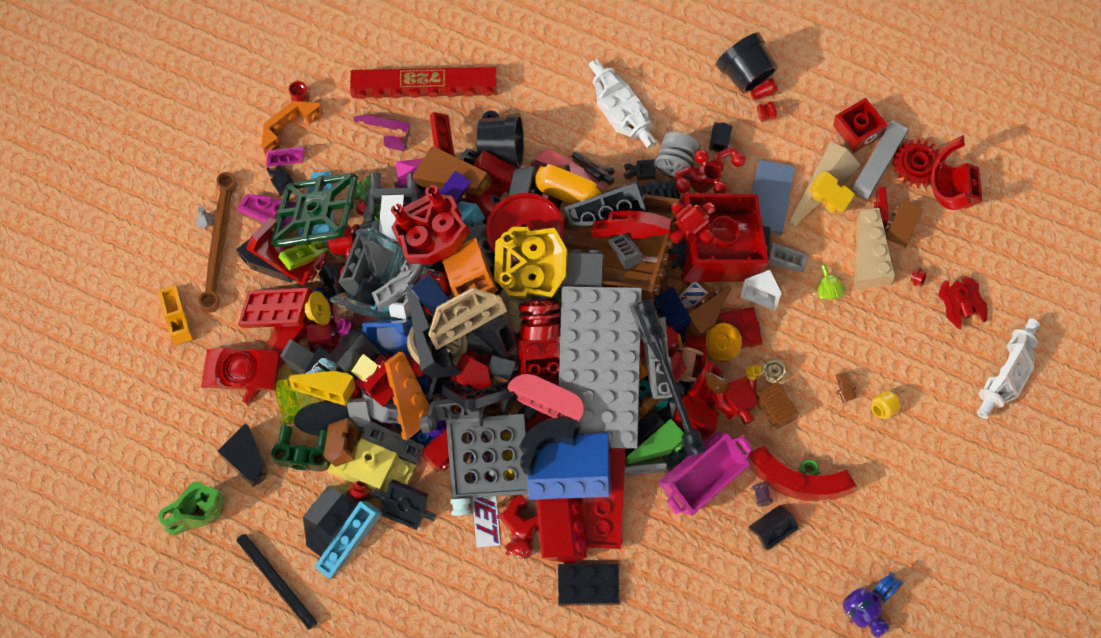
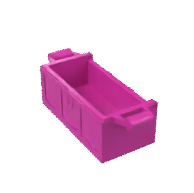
[658,432,752,516]

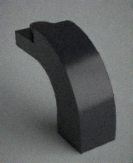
[519,418,580,476]

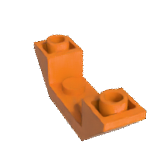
[261,101,323,157]

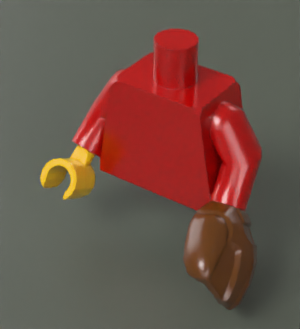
[704,365,762,425]

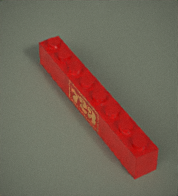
[350,67,497,99]

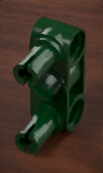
[271,425,330,472]

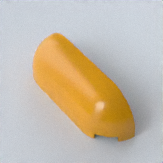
[535,164,601,204]

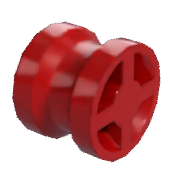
[757,101,777,122]

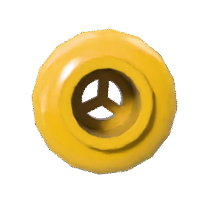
[871,391,901,419]

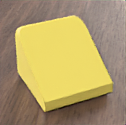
[351,354,378,382]

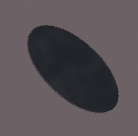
[294,401,365,437]

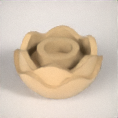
[762,359,787,383]

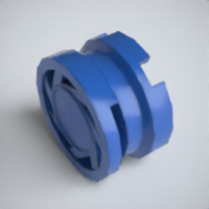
[872,571,904,603]

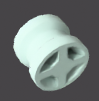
[450,498,471,516]

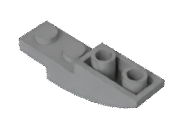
[644,317,672,399]

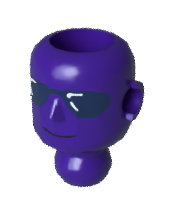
[842,587,889,638]

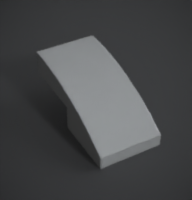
[347,398,373,432]

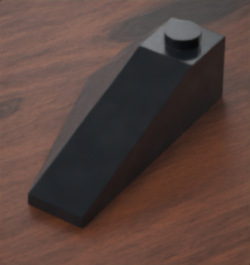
[563,180,648,226]

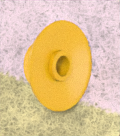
[305,291,331,325]

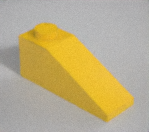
[289,371,355,406]

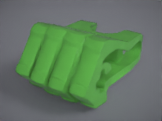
[158,481,225,536]

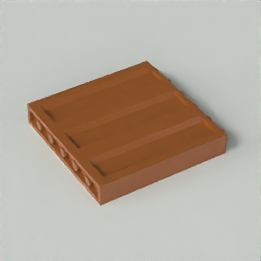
[559,187,680,302]

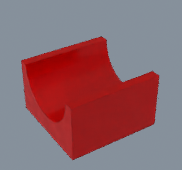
[680,193,769,282]

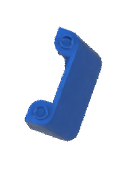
[362,318,430,401]

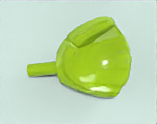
[817,264,846,300]

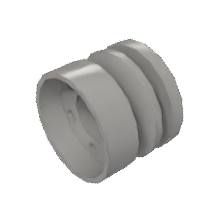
[655,132,701,179]

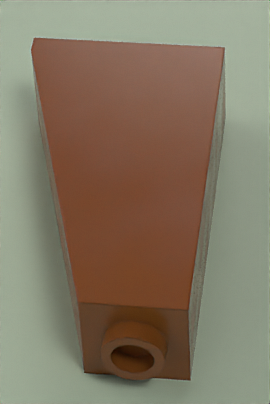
[412,146,492,196]

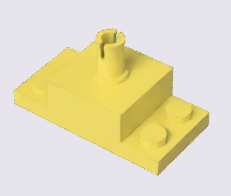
[327,438,416,493]

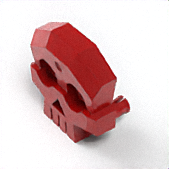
[391,185,470,265]

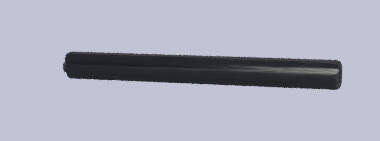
[236,534,317,630]

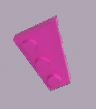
[238,194,297,230]

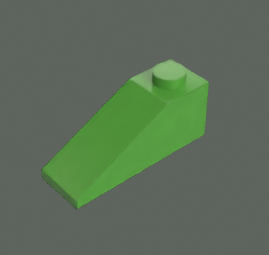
[625,419,683,465]

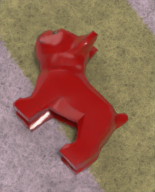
[496,495,539,559]

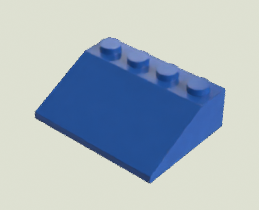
[528,433,612,500]

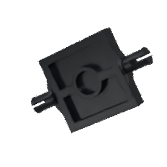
[371,479,437,530]

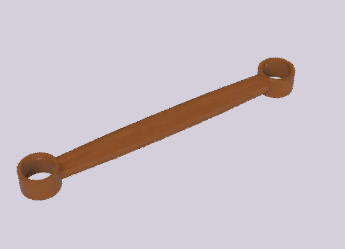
[199,172,237,313]

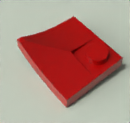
[688,361,723,411]

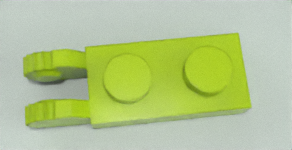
[279,241,331,270]

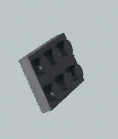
[558,564,619,606]

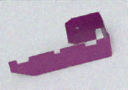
[354,114,410,151]

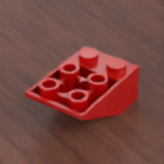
[516,337,560,386]

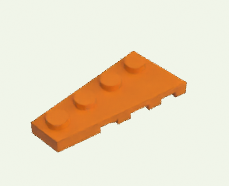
[385,352,430,440]

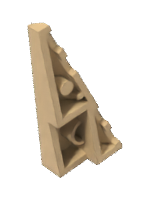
[789,141,861,228]

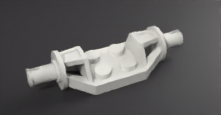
[589,59,657,149]
[976,319,1040,419]

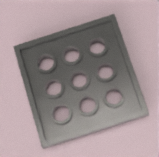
[446,414,528,499]

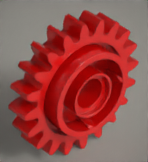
[892,139,945,188]

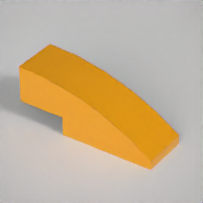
[158,285,192,346]

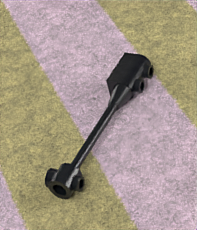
[629,299,706,456]

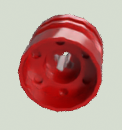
[519,299,561,340]

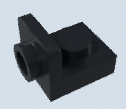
[354,276,385,307]

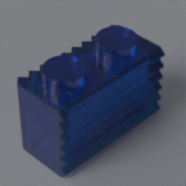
[653,287,691,331]

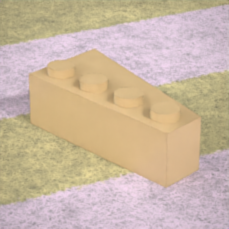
[854,208,895,290]

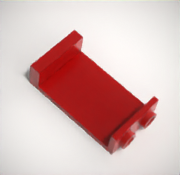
[246,217,327,286]

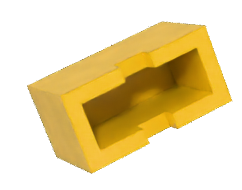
[807,172,855,213]

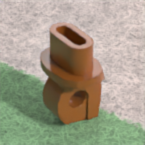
[835,372,857,403]

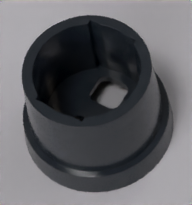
[715,32,778,93]
[477,113,524,169]

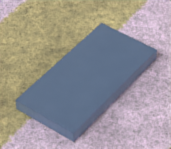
[752,160,795,235]

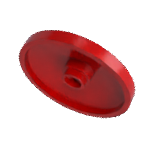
[486,193,564,267]

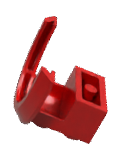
[931,135,983,210]

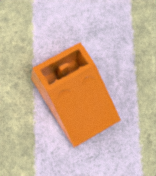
[442,237,499,297]

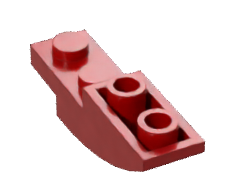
[591,211,672,239]

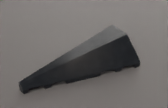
[406,283,462,378]

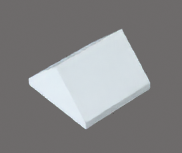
[740,270,781,311]

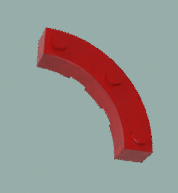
[747,445,857,502]

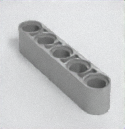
[852,120,909,200]

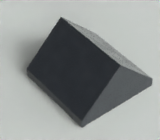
[326,330,381,382]

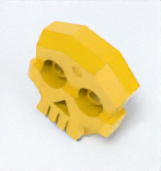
[494,227,568,298]

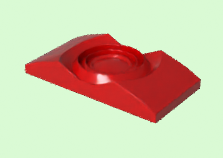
[201,348,281,391]

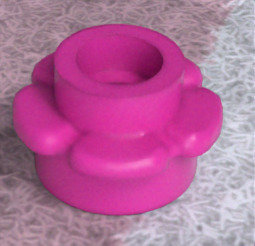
[335,319,353,337]

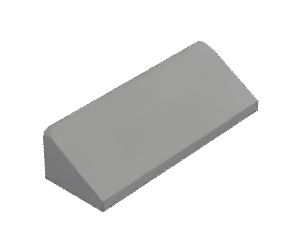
[625,458,667,476]

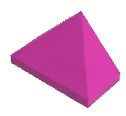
[266,147,304,167]
[396,158,424,180]

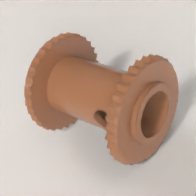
[676,347,703,383]

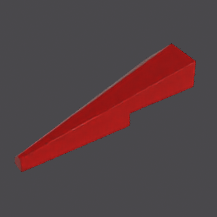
[242,323,307,406]

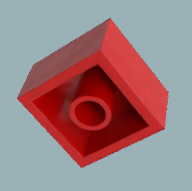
[833,98,888,153]

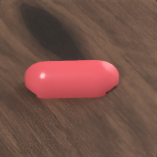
[508,374,584,422]

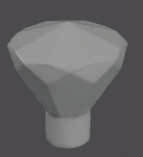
[195,207,214,228]

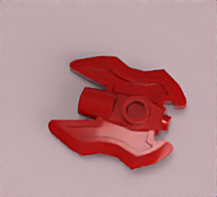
[938,275,988,330]

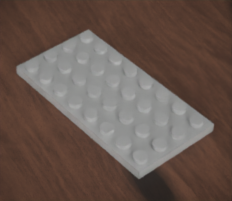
[559,287,642,448]

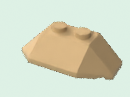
[429,288,507,350]

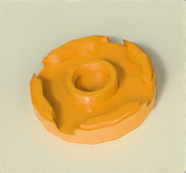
[706,323,742,362]

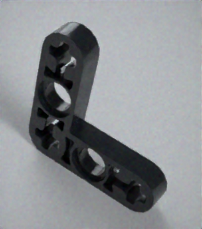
[442,380,515,410]

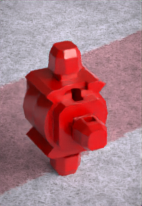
[669,202,716,244]

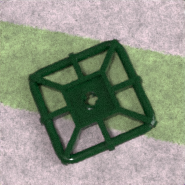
[271,173,358,248]

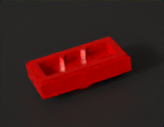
[874,187,889,229]

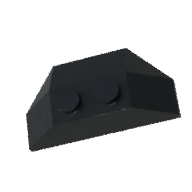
[303,485,372,557]

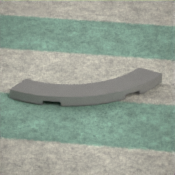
[372,237,426,311]

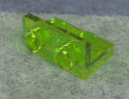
[275,379,300,425]

